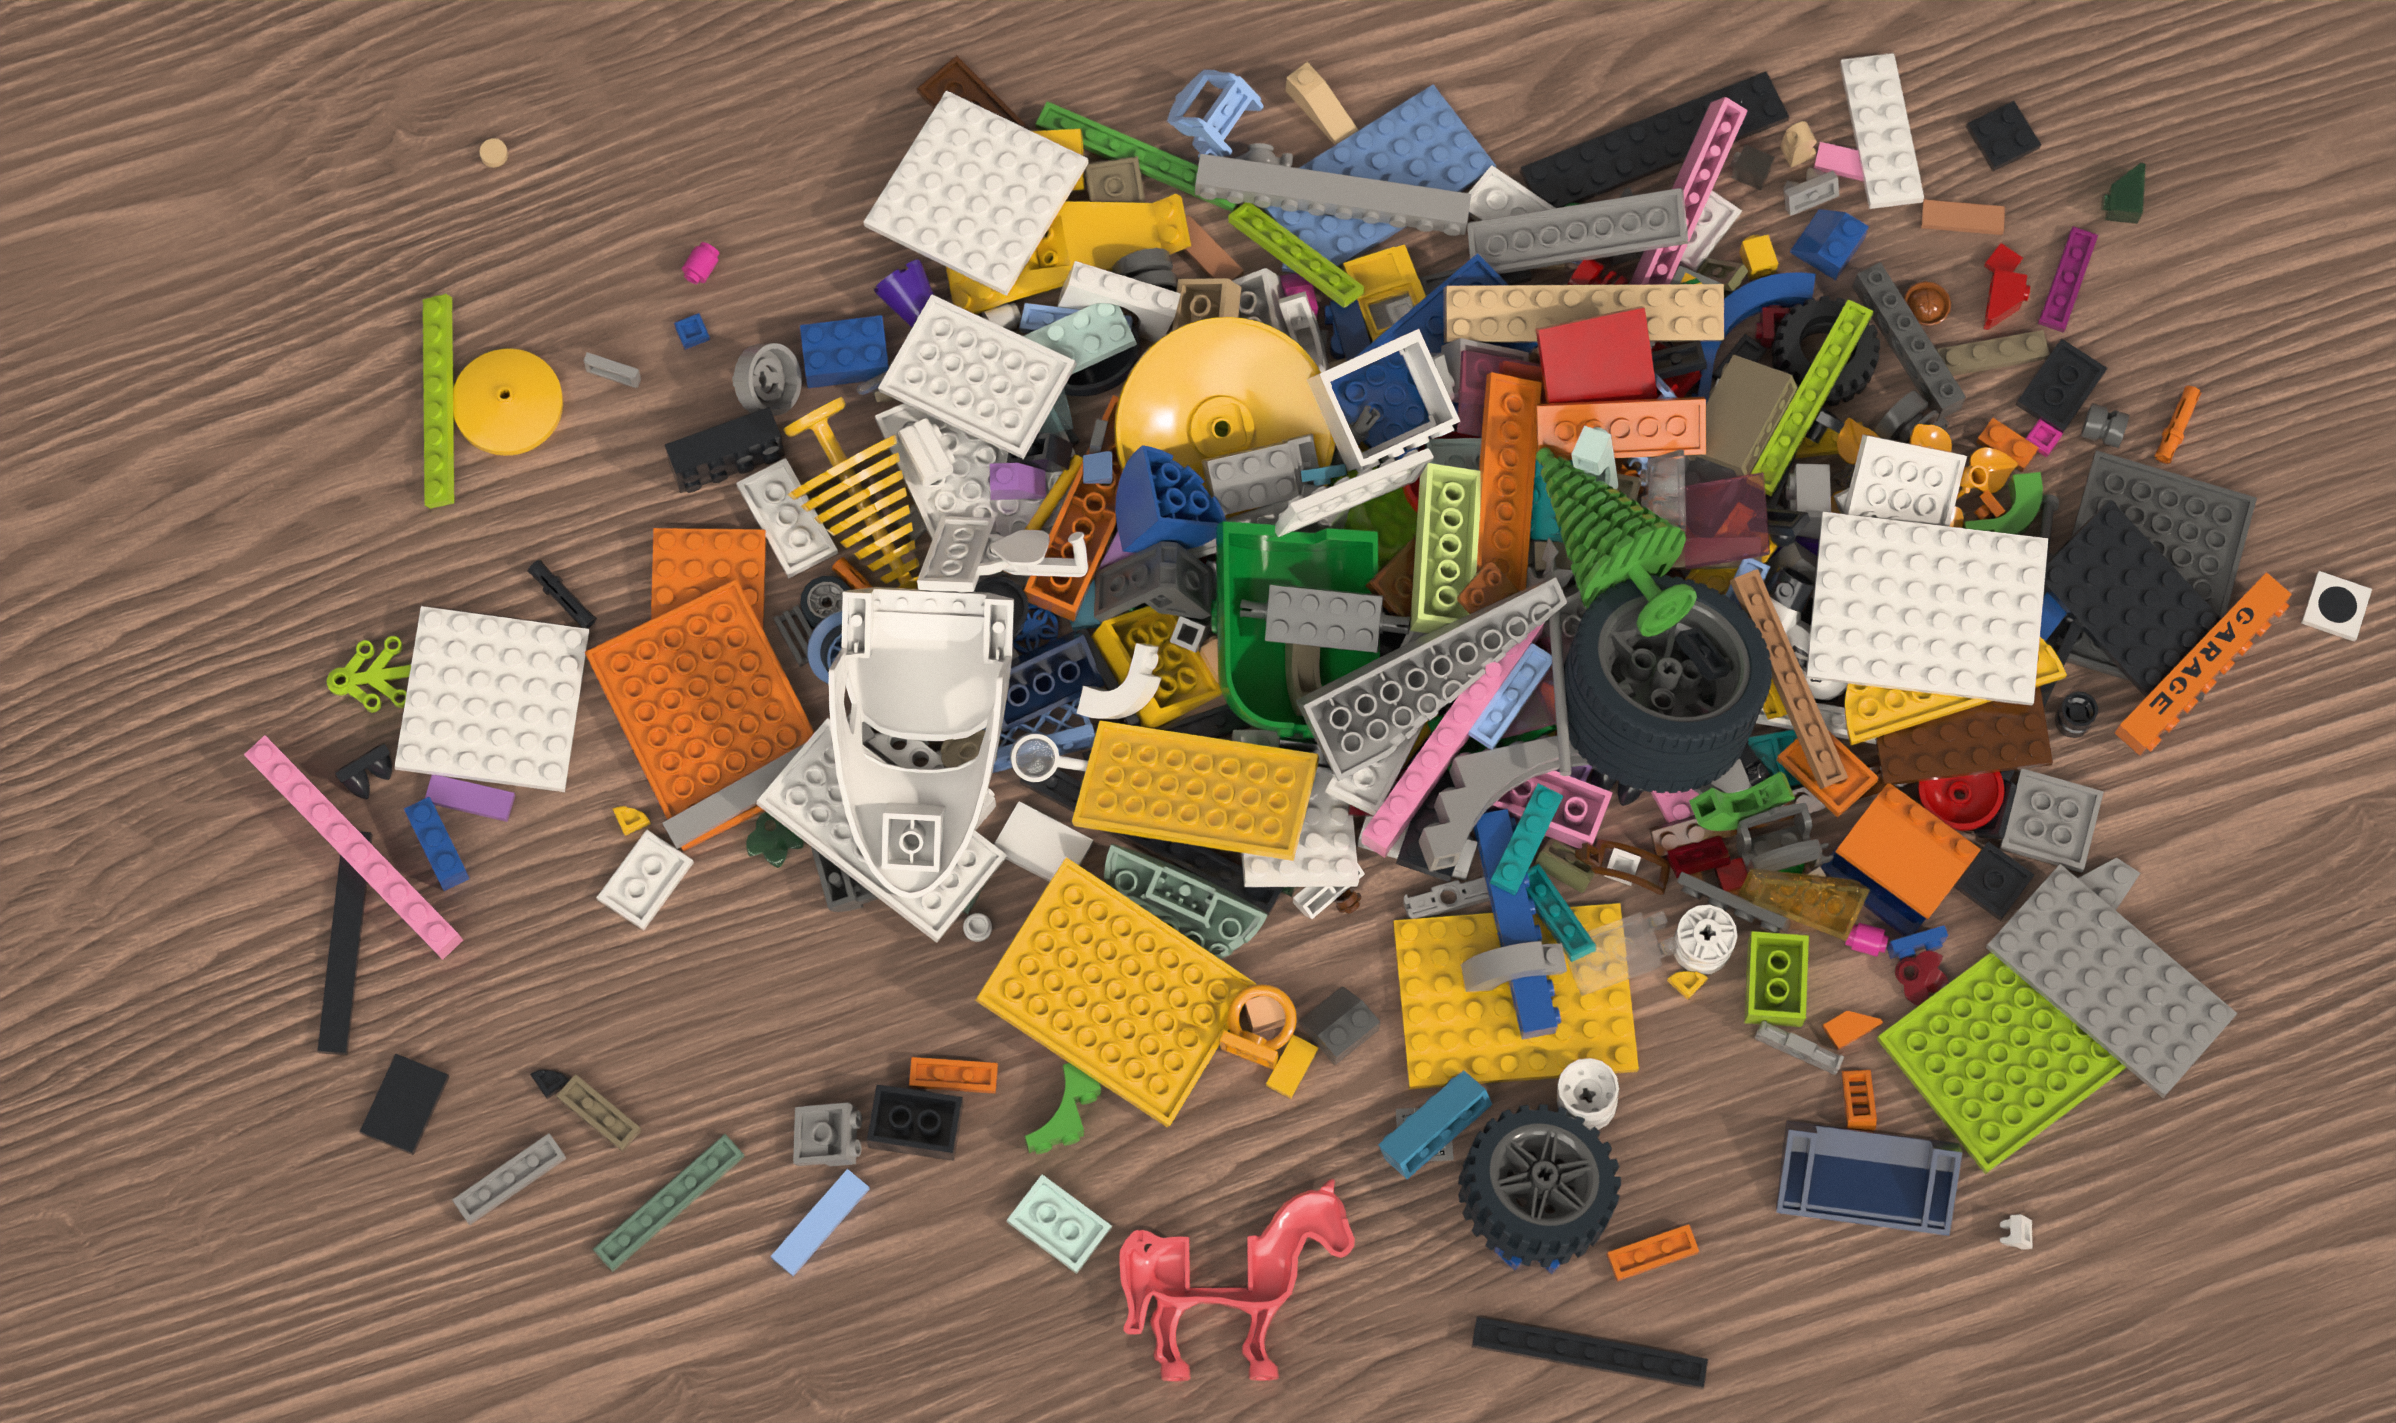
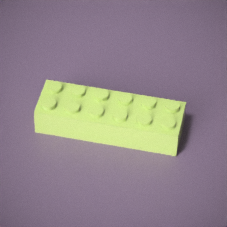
[1410,463,1481,634]

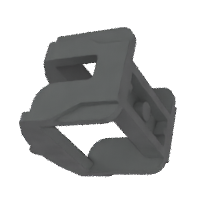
[1735,803,1833,887]

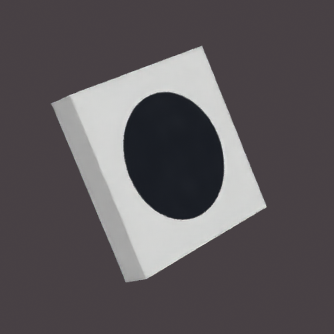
[2301,571,2372,642]

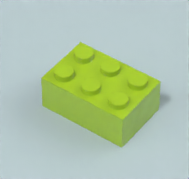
[1744,931,1809,1027]

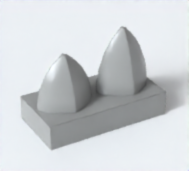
[1783,167,1839,216]

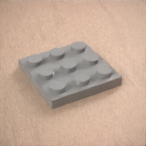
[2000,769,2104,873]

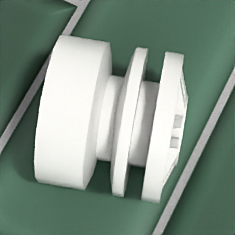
[1672,905,1737,975]
[1557,1058,1619,1130]

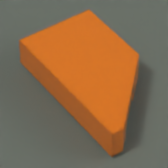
[1822,1011,1883,1051]

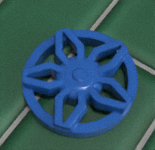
[1013,604,1058,654]

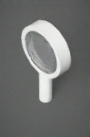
[1010,733,1088,782]

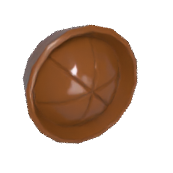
[1904,281,1951,327]

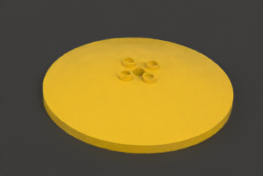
[1114,317,1335,518]

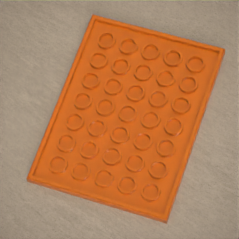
[585,578,815,851]

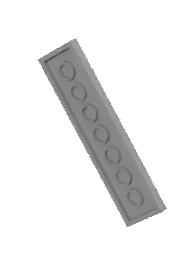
[1467,188,1689,274]

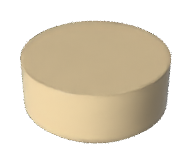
[480,139,508,167]

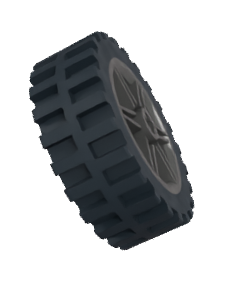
[1458,1104,1621,1267]

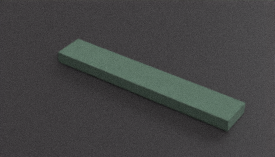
[593,1134,745,1272]

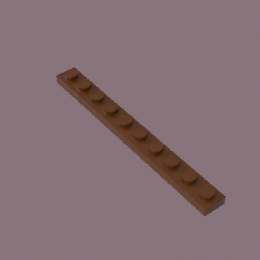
[1649,762,1916,857]

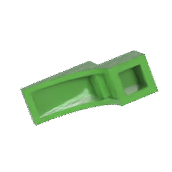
[1025,1063,1101,1154]

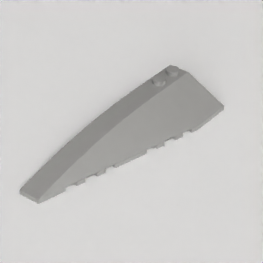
[1296,576,1568,781]

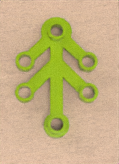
[327,636,411,713]

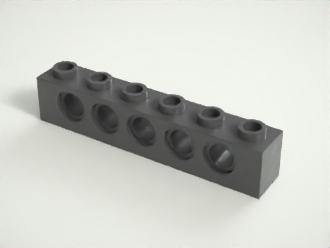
[1852,262,1966,421]

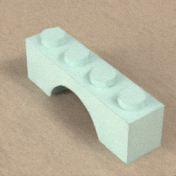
[1571,426,1619,490]

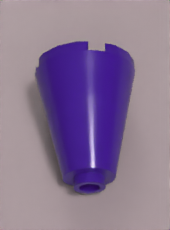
[873,259,934,328]

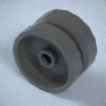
[1112,248,1178,292]

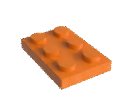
[1777,731,1879,817]

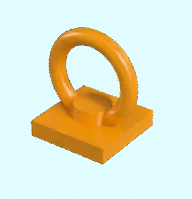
[1220,984,1297,1070]

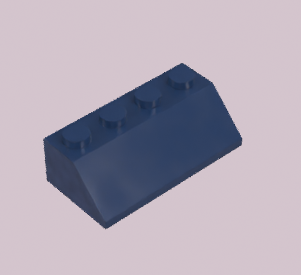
[1001,630,1105,732]

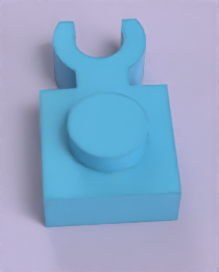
[1301,464,1347,486]

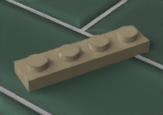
[1937,330,2050,376]

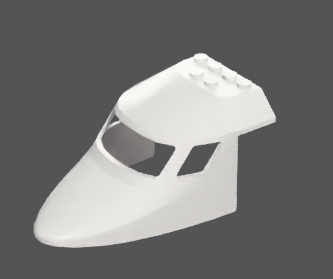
[829,587,1014,898]

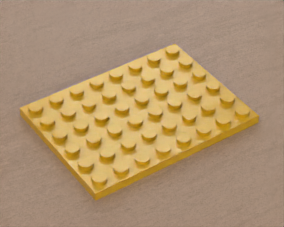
[975,857,1256,1127]
[1393,903,1639,1089]

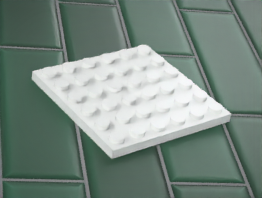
[864,91,1089,296]
[395,606,589,792]

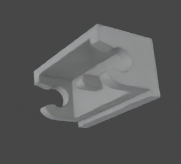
[1282,434,1323,496]

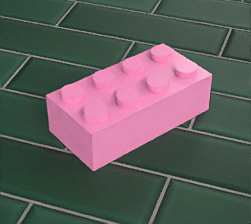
[1485,771,1612,849]

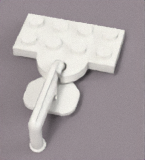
[917,516,1088,593]

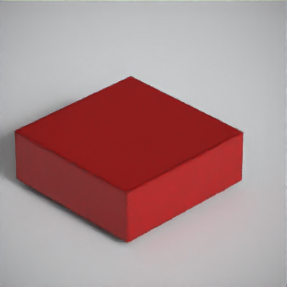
[1984,243,2023,273]
[1714,857,1751,892]

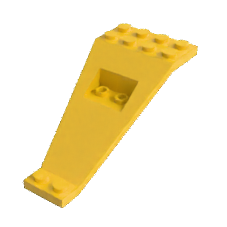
[946,194,1191,315]

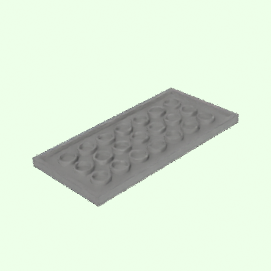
[1986,864,2238,1098]

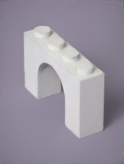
[1057,261,1180,342]

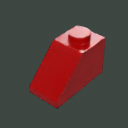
[1983,269,2031,330]

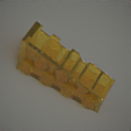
[1738,869,1870,941]

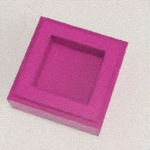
[2026,419,2063,457]

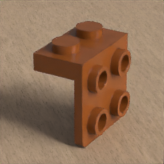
[1457,562,1520,614]

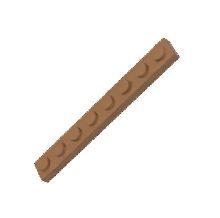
[1730,569,1848,789]

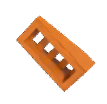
[1841,1069,1877,1131]

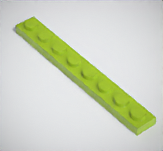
[423,294,454,509]
[1747,299,1873,496]

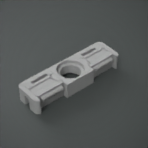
[1403,873,1490,919]
[1755,1020,1844,1075]

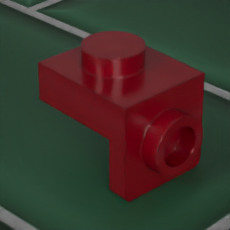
[1755,305,1790,349]

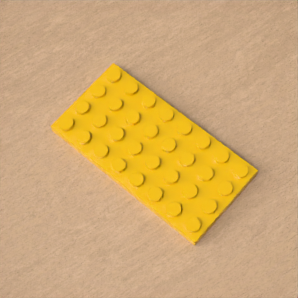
[1072,721,1319,861]

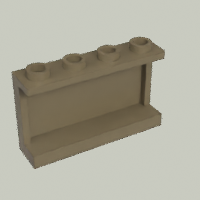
[1687,355,1798,481]

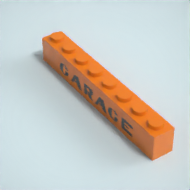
[2115,572,2292,756]

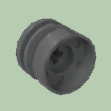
[1875,390,1949,444]

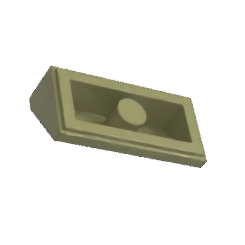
[1535,838,1595,893]

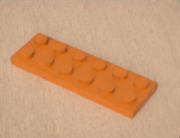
[1536,397,1706,460]

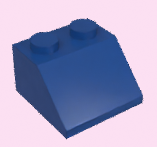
[1790,209,1869,281]

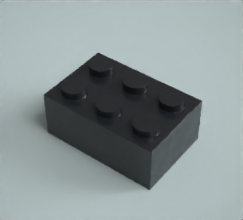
[867,1084,964,1161]

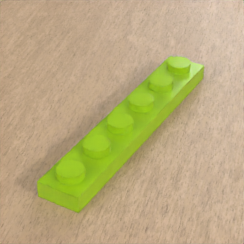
[1228,202,1364,308]

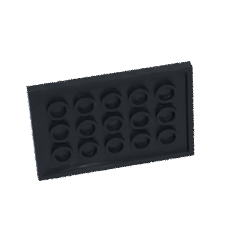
[2044,500,2222,697]

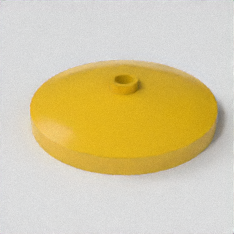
[453,349,563,456]

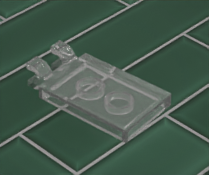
[1564,911,1678,996]

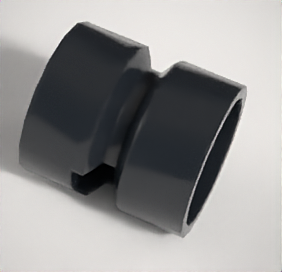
[2055,691,2098,738]

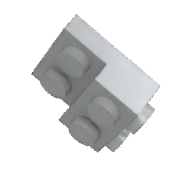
[793,1103,862,1166]

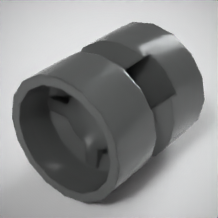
[2081,403,2129,448]

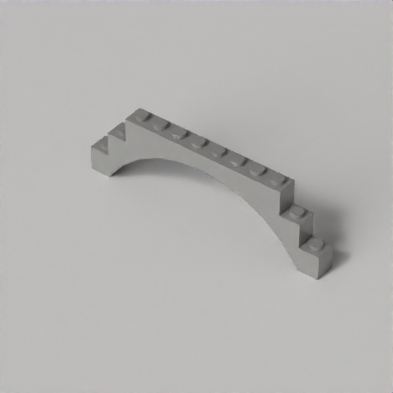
[1419,735,1752,871]

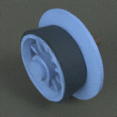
[807,611,842,684]

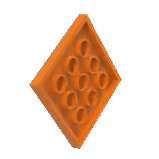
[651,528,766,631]

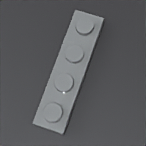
[452,1134,566,1225]

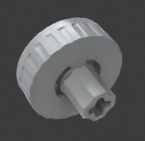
[732,343,802,415]

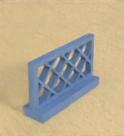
[982,697,1095,773]

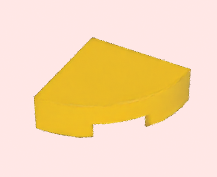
[613,806,651,836]
[1667,971,1708,1000]

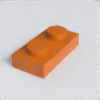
[1976,418,2039,472]

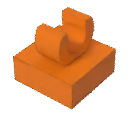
[1974,490,2007,520]

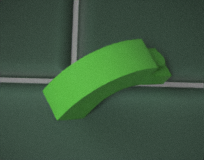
[1962,472,2043,535]
[1689,772,1795,831]

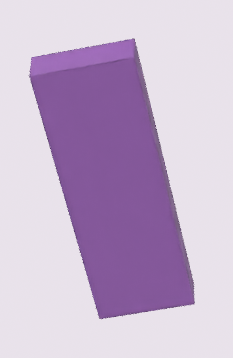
[425,775,515,822]

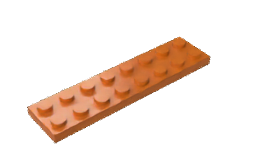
[1476,372,1542,591]

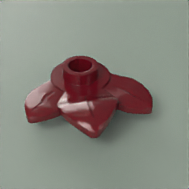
[1895,951,1949,1006]

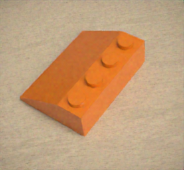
[1835,784,1981,919]

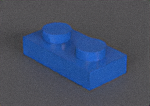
[1887,925,1948,960]

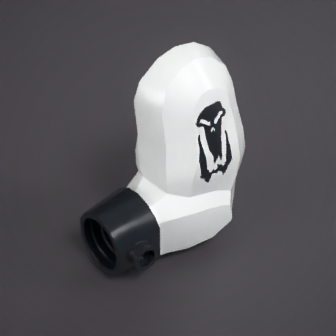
[1765,565,1848,700]

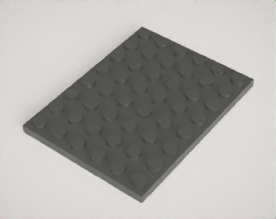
[2045,450,2257,702]

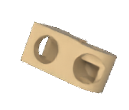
[1780,121,1816,167]

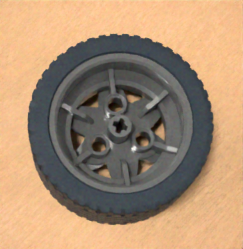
[1564,575,1772,793]

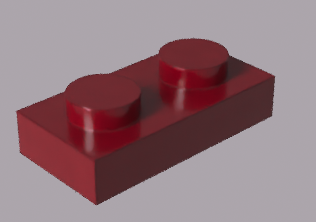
[1667,836,1730,878]

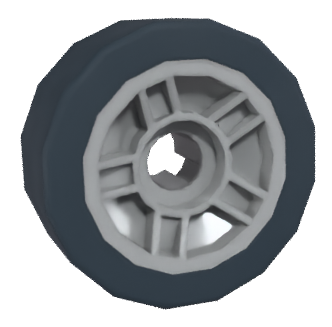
[800,576,850,629]

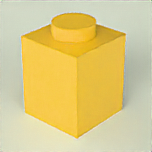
[1739,235,1778,281]

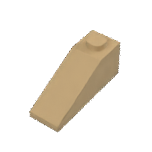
[1286,62,1359,145]

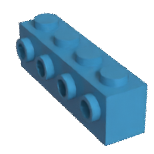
[1378,1070,1493,1179]

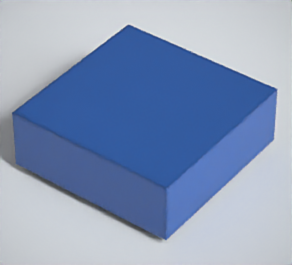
[674,313,710,350]

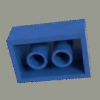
[800,315,889,388]

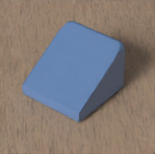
[1083,451,1112,484]

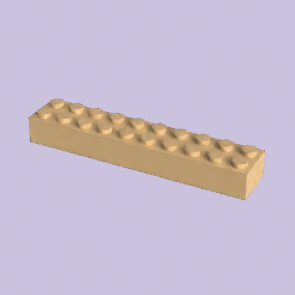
[1443,284,1724,343]

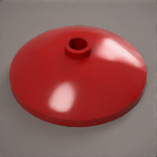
[1918,772,2004,831]

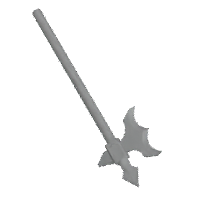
[1526,538,1573,776]

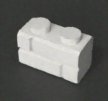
[897,418,955,487]

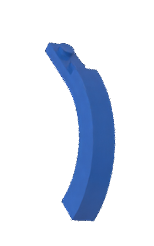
[1691,272,1816,404]

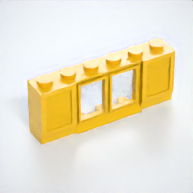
[1342,244,1426,344]

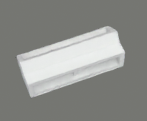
[1293,863,1365,919]

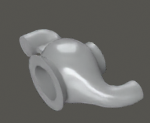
[1235,143,1293,167]

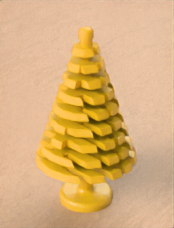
[783,397,919,589]

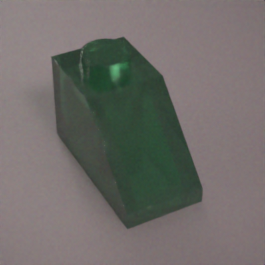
[2101,163,2146,224]

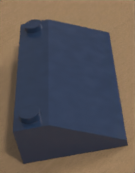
[1776,1121,1963,1236]

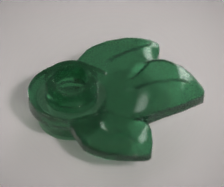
[746,812,803,868]

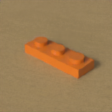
[909,1057,998,1094]
[1607,1224,1699,1282]

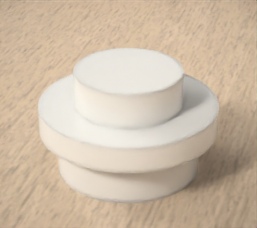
[963,913,992,942]

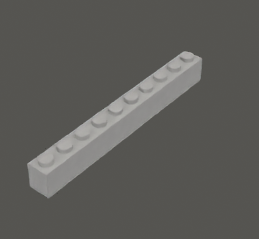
[1195,154,1471,236]

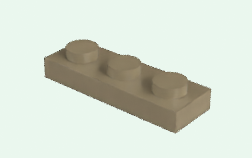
[556,1074,642,1152]

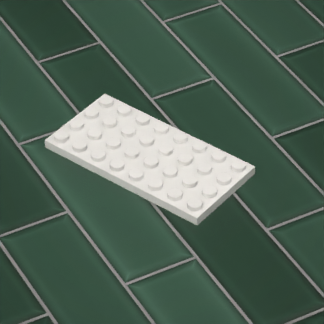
[756,718,1007,943]

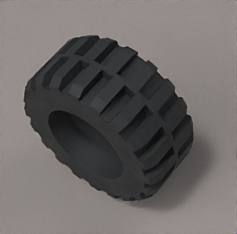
[1771,296,1880,406]

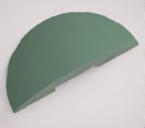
[1104,844,1268,959]

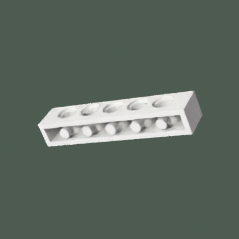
[846,713,996,831]

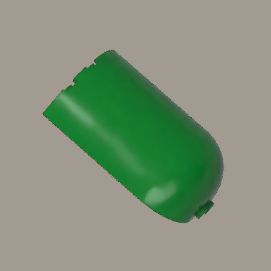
[1216,521,1380,738]

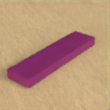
[2038,226,2098,333]

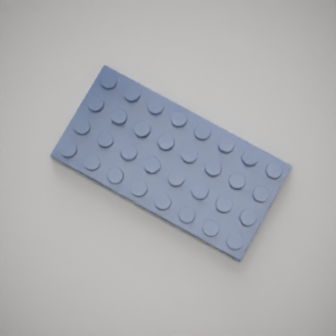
[1263,84,1496,268]

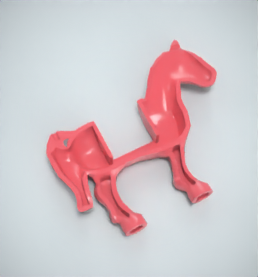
[1120,1179,1355,1382]

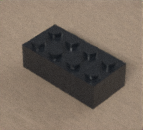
[664,407,785,493]

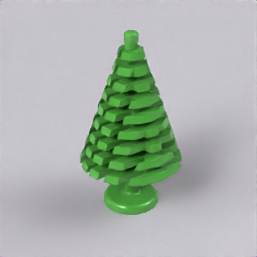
[1535,447,1697,637]

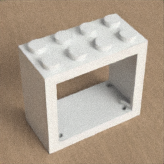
[1307,329,1460,473]

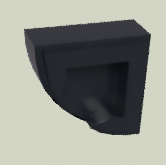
[530,1070,570,1099]

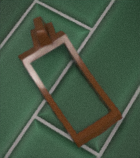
[1575,839,1670,895]

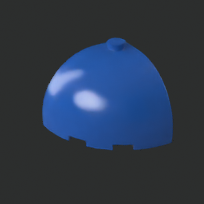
[1116,445,1227,553]

